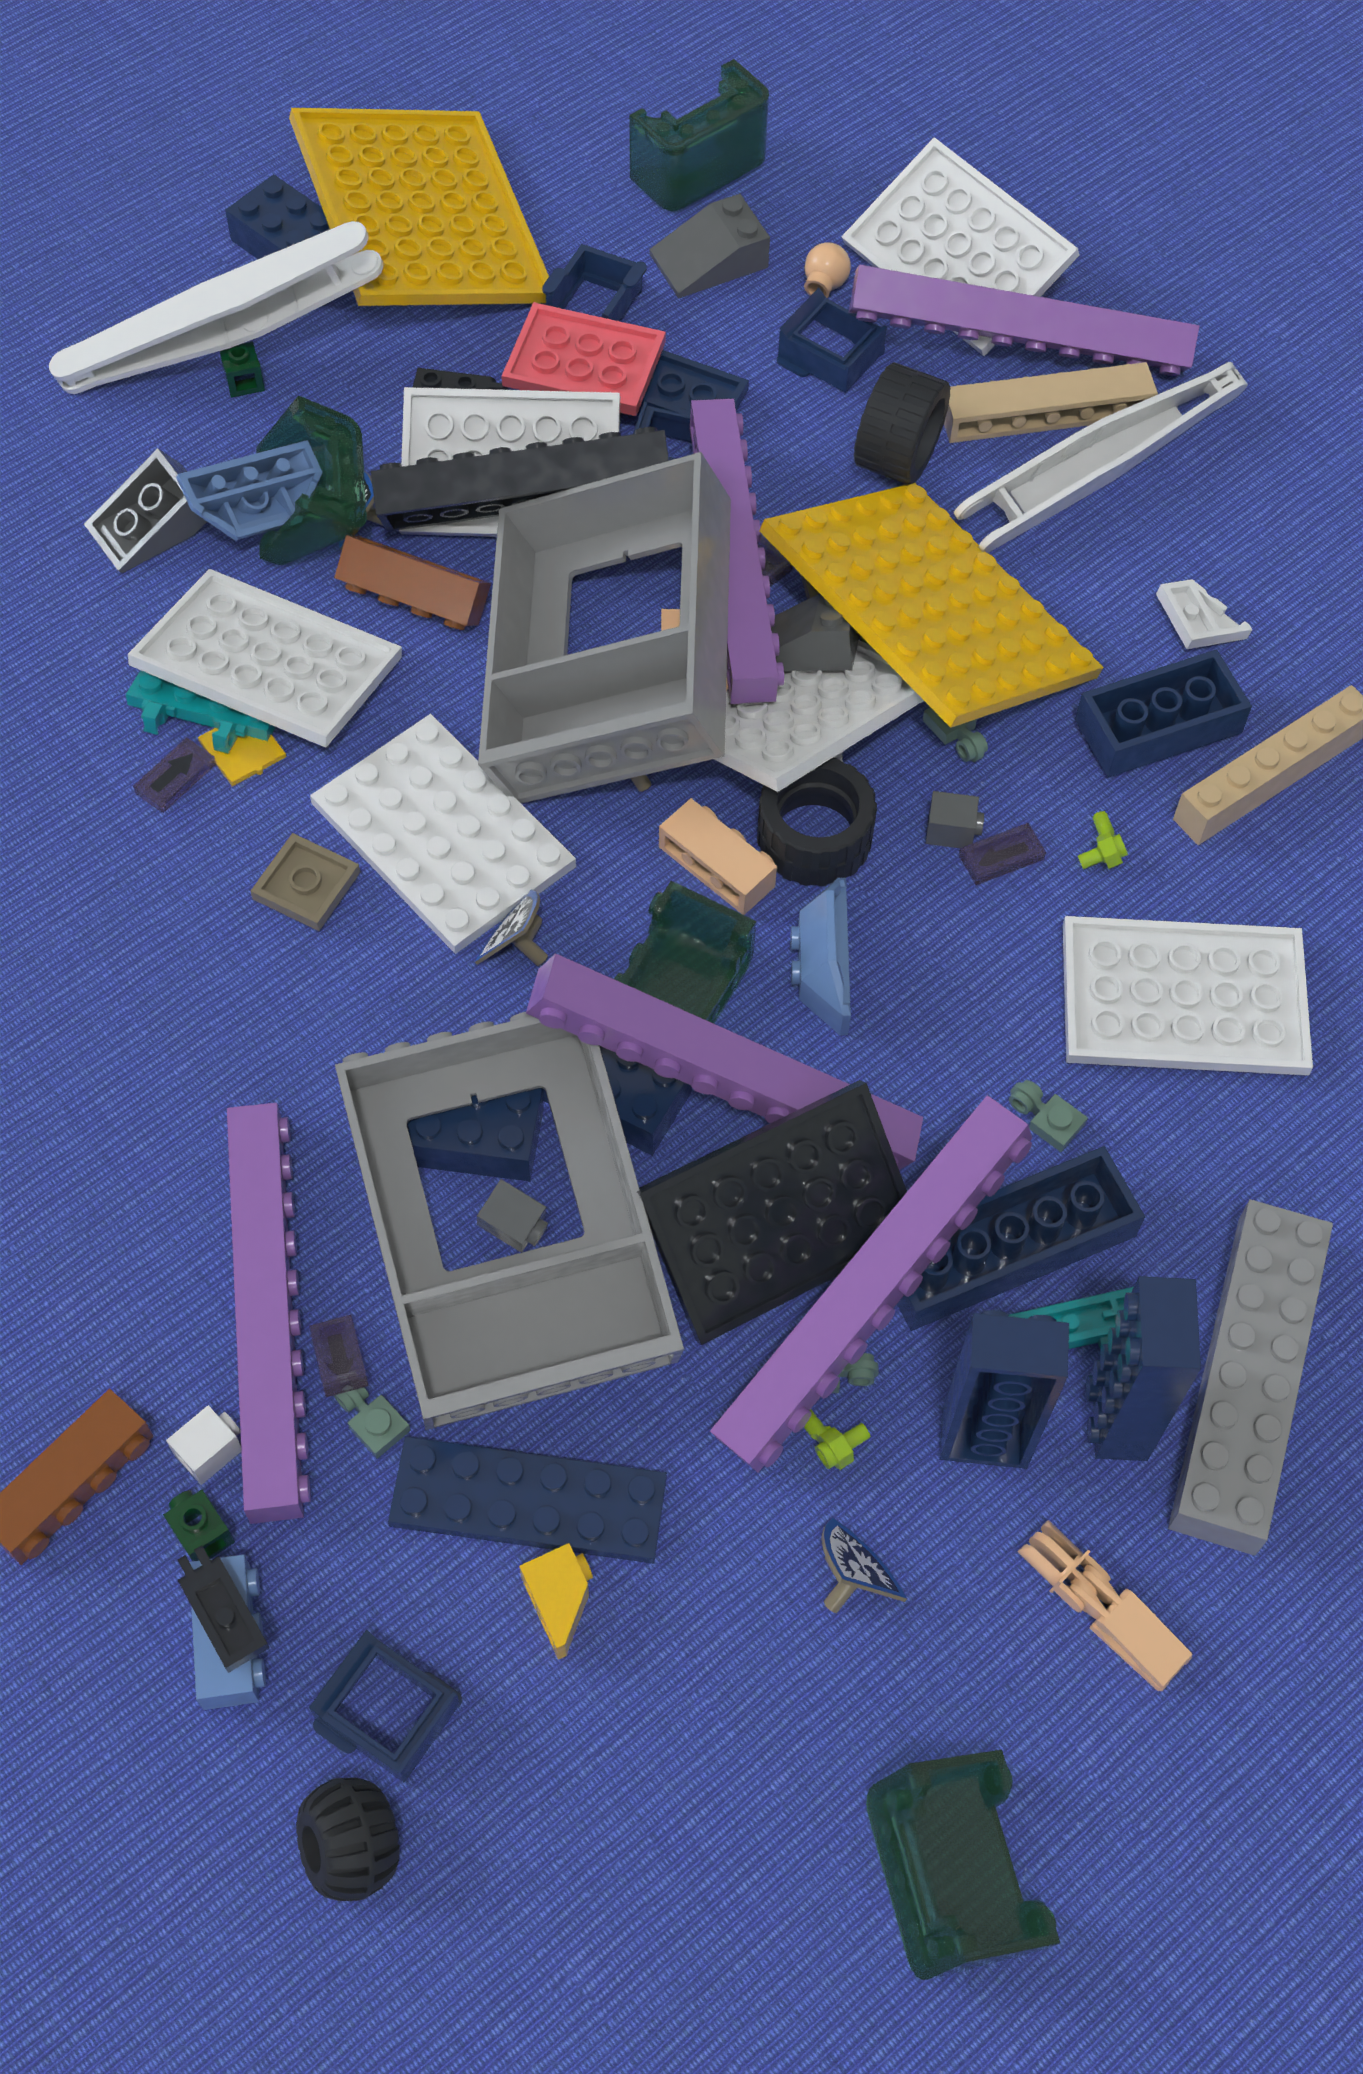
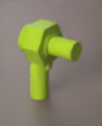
[1077,811,1128,870]
[804,1409,871,1470]

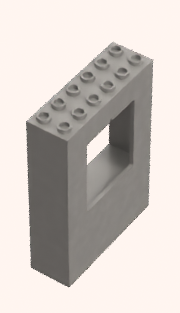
[478,452,731,803]
[335,1012,684,1430]

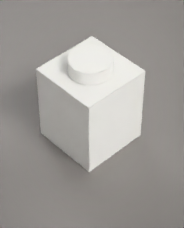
[166,1405,241,1485]

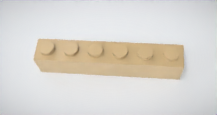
[944,362,1158,443]
[1173,685,1363,845]

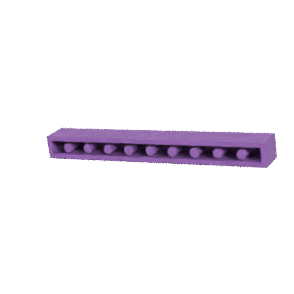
[848,265,1200,376]
[690,399,784,704]
[526,953,923,1170]
[710,1095,1032,1473]
[227,1103,311,1524]

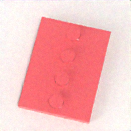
[502,302,666,416]

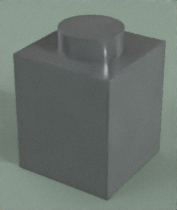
[925,791,985,850]
[477,1179,549,1253]

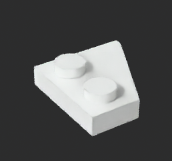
[1156,579,1252,649]

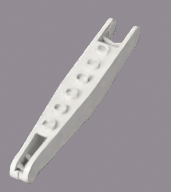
[49,221,384,394]
[953,362,1248,553]

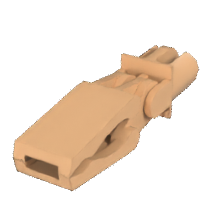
[1018,1520,1193,1691]

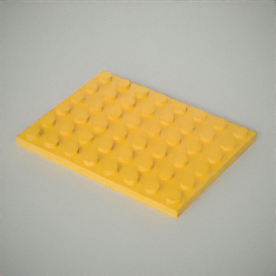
[289,108,549,306]
[759,483,1104,728]

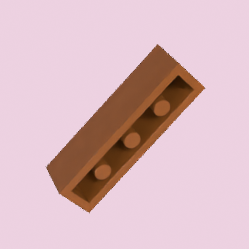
[334,535,491,630]
[0,1388,154,1565]

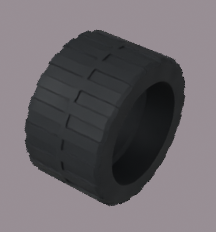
[854,362,951,485]
[757,757,877,886]

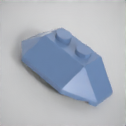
[176,440,322,541]
[790,878,851,1035]

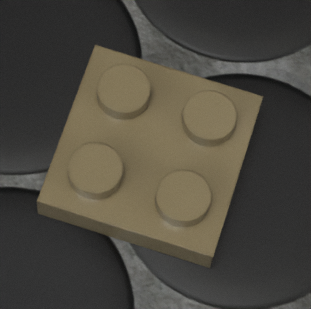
[250,833,361,931]

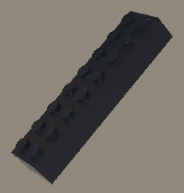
[371,427,669,531]

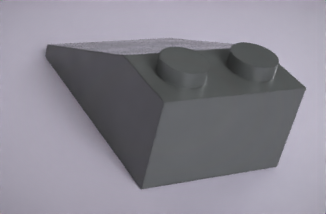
[649,193,770,299]
[84,448,207,573]
[771,594,860,671]

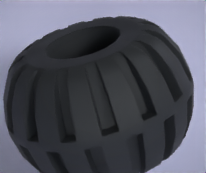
[296,1777,400,1901]

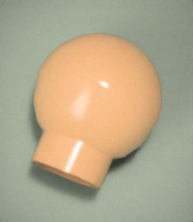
[804,242,851,298]

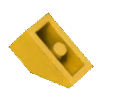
[519,1543,593,1660]

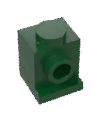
[219,341,265,398]
[163,1490,235,1562]

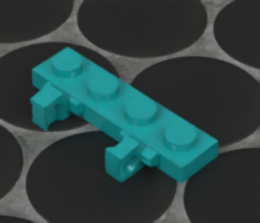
[126,670,276,754]
[1009,1287,1134,1349]

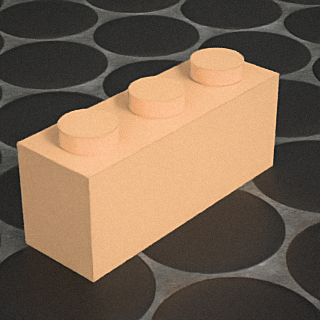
[659,798,777,916]

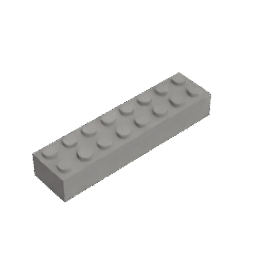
[1168,1199,1333,1556]

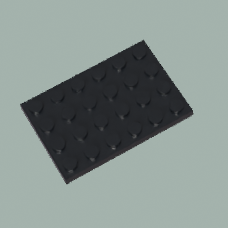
[637,1080,907,1345]

